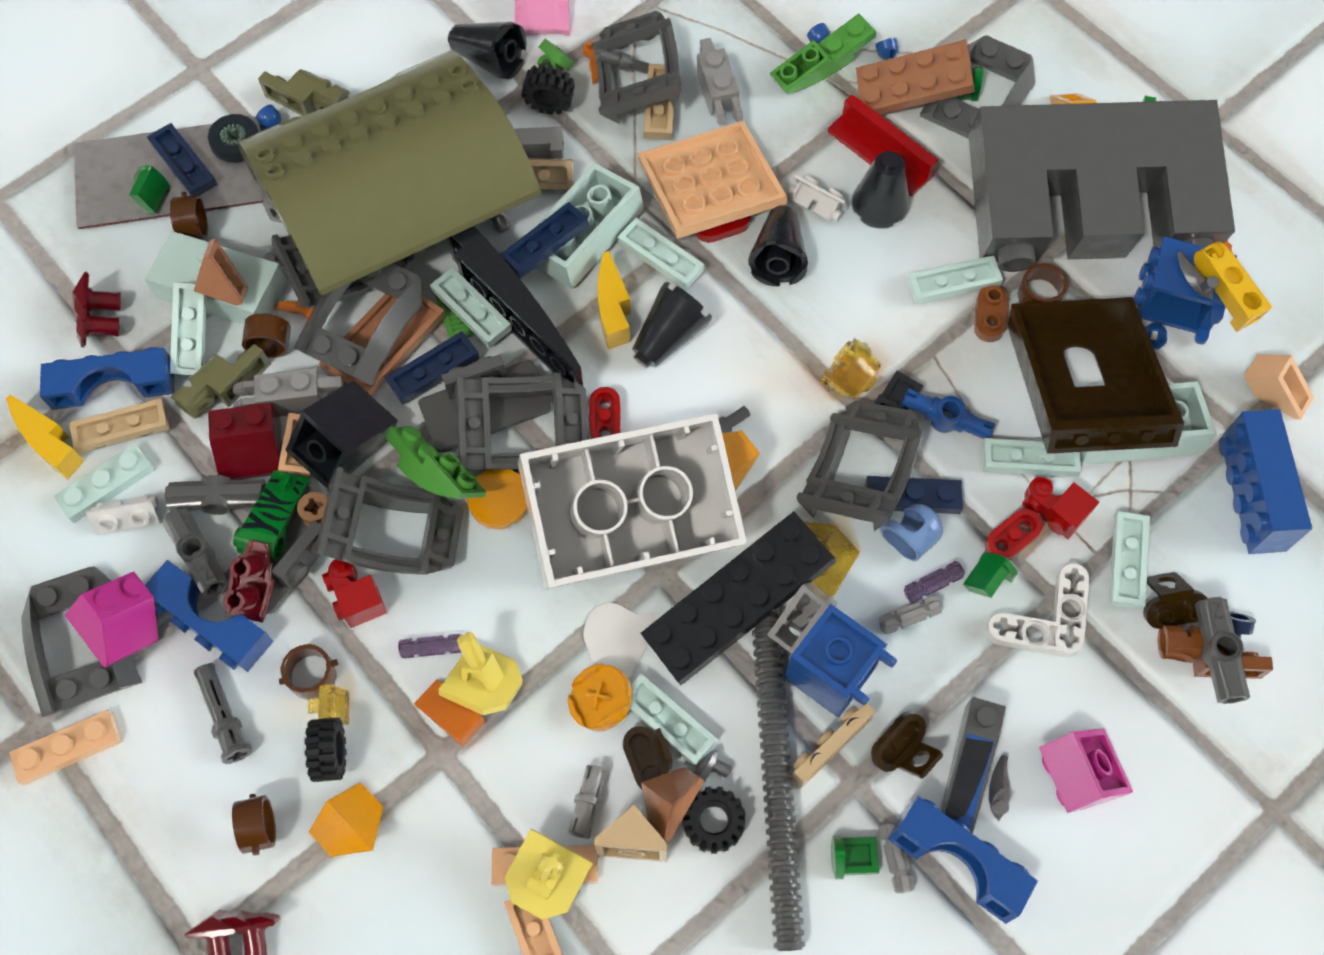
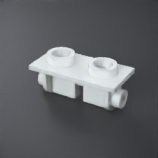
[787,174,848,222]
[86,494,161,535]

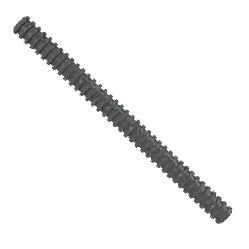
[752,609,806,951]

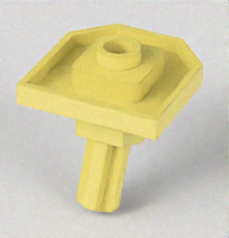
[439,632,523,715]
[504,828,593,920]

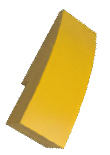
[597,251,631,350]
[6,394,84,480]

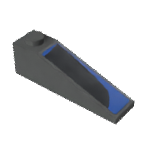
[940,696,1006,834]

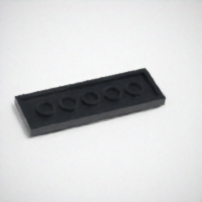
[640,511,836,686]

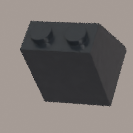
[285,380,398,488]

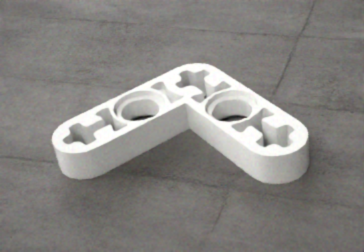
[985,563,1089,657]

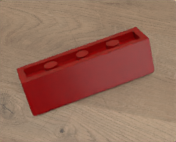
[828,94,939,196]

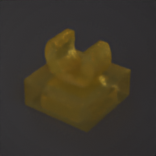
[308,684,349,725]

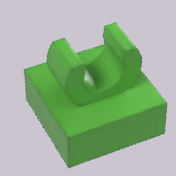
[537,39,575,71]

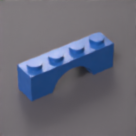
[40,347,174,410]
[145,560,274,672]
[887,796,1038,924]

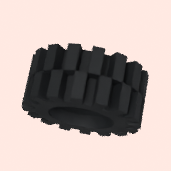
[521,64,575,115]
[304,717,347,782]
[683,786,746,854]

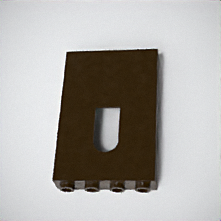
[1007,297,1185,454]

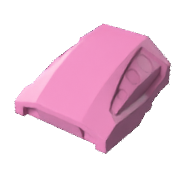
[515,0,570,36]

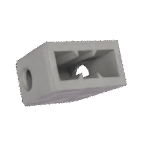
[767,583,838,654]

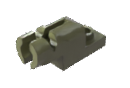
[258,69,350,116]
[171,344,271,419]

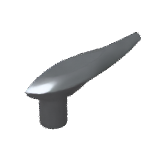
[1177,251,1219,299]
[693,750,732,783]
[989,756,1009,821]

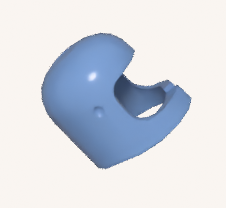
[880,504,943,561]

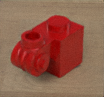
[1022,477,1100,540]
[322,559,387,628]

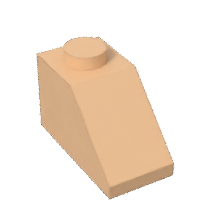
[1244,354,1314,420]

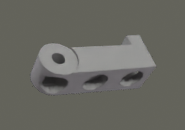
[514,127,564,159]

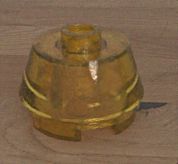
[820,337,881,399]

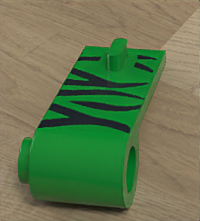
[233,470,311,563]

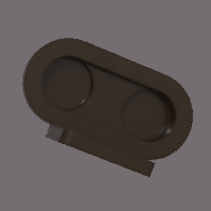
[1143,572,1208,629]
[871,712,943,779]
[623,726,673,790]

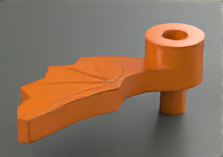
[583,41,598,85]
[274,301,315,320]

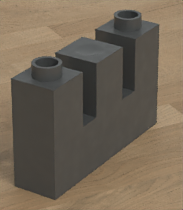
[968,100,1235,272]

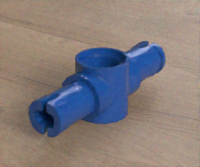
[901,388,996,439]

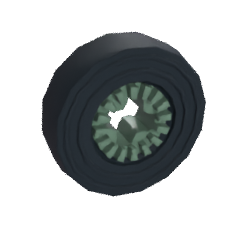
[208,114,259,163]

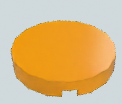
[467,470,528,529]
[567,664,633,731]

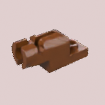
[1157,625,1274,679]

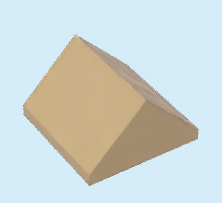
[594,805,667,862]

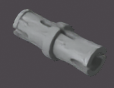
[568,765,607,839]

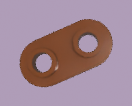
[974,285,1008,342]

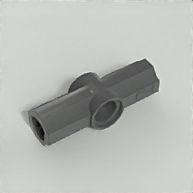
[164,475,266,515]
[162,508,229,598]
[1195,597,1251,704]

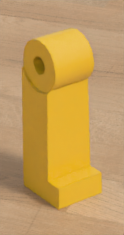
[1194,241,1272,333]

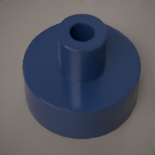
[1230,611,1256,638]

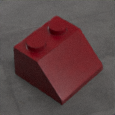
[208,402,282,480]

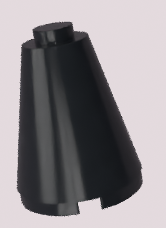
[448,22,527,79]
[852,151,910,229]
[748,205,808,287]
[632,282,712,368]

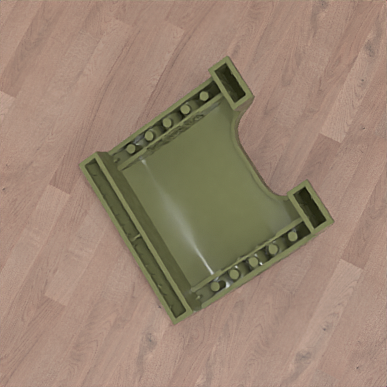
[237,50,542,296]

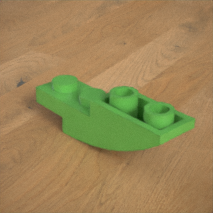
[770,13,876,94]
[385,426,486,498]

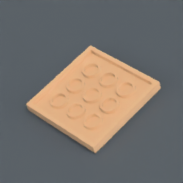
[637,121,787,239]

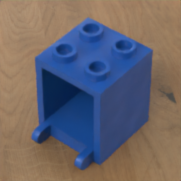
[1133,236,1237,345]
[784,604,897,718]

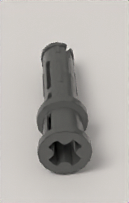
[194,663,252,764]

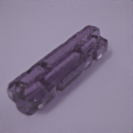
[903,561,965,603]
[398,633,461,659]

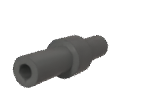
[595,49,649,74]
[719,406,751,433]

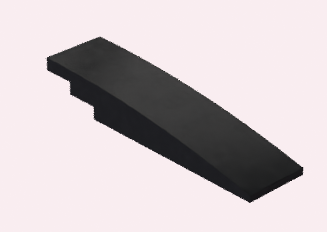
[447,226,583,386]

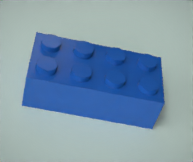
[1219,409,1313,554]

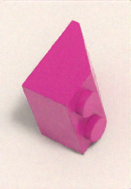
[65,571,159,668]
[1039,728,1133,813]

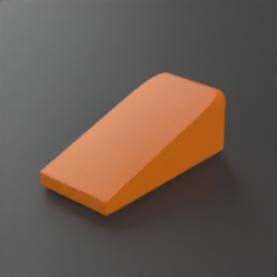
[414,679,486,748]

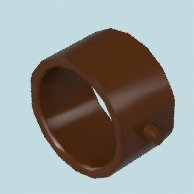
[170,192,208,239]
[1017,263,1068,303]
[241,314,291,358]
[279,644,339,700]
[232,794,276,855]

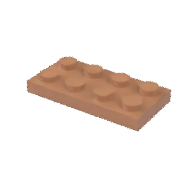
[856,39,975,115]
[319,294,446,396]

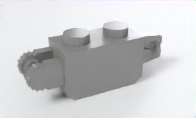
[697,38,743,126]
[233,368,345,417]

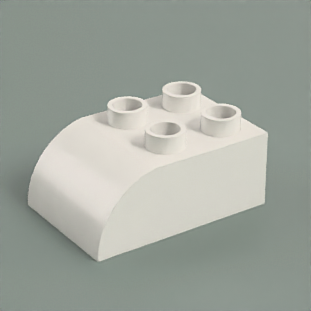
[518,413,747,590]

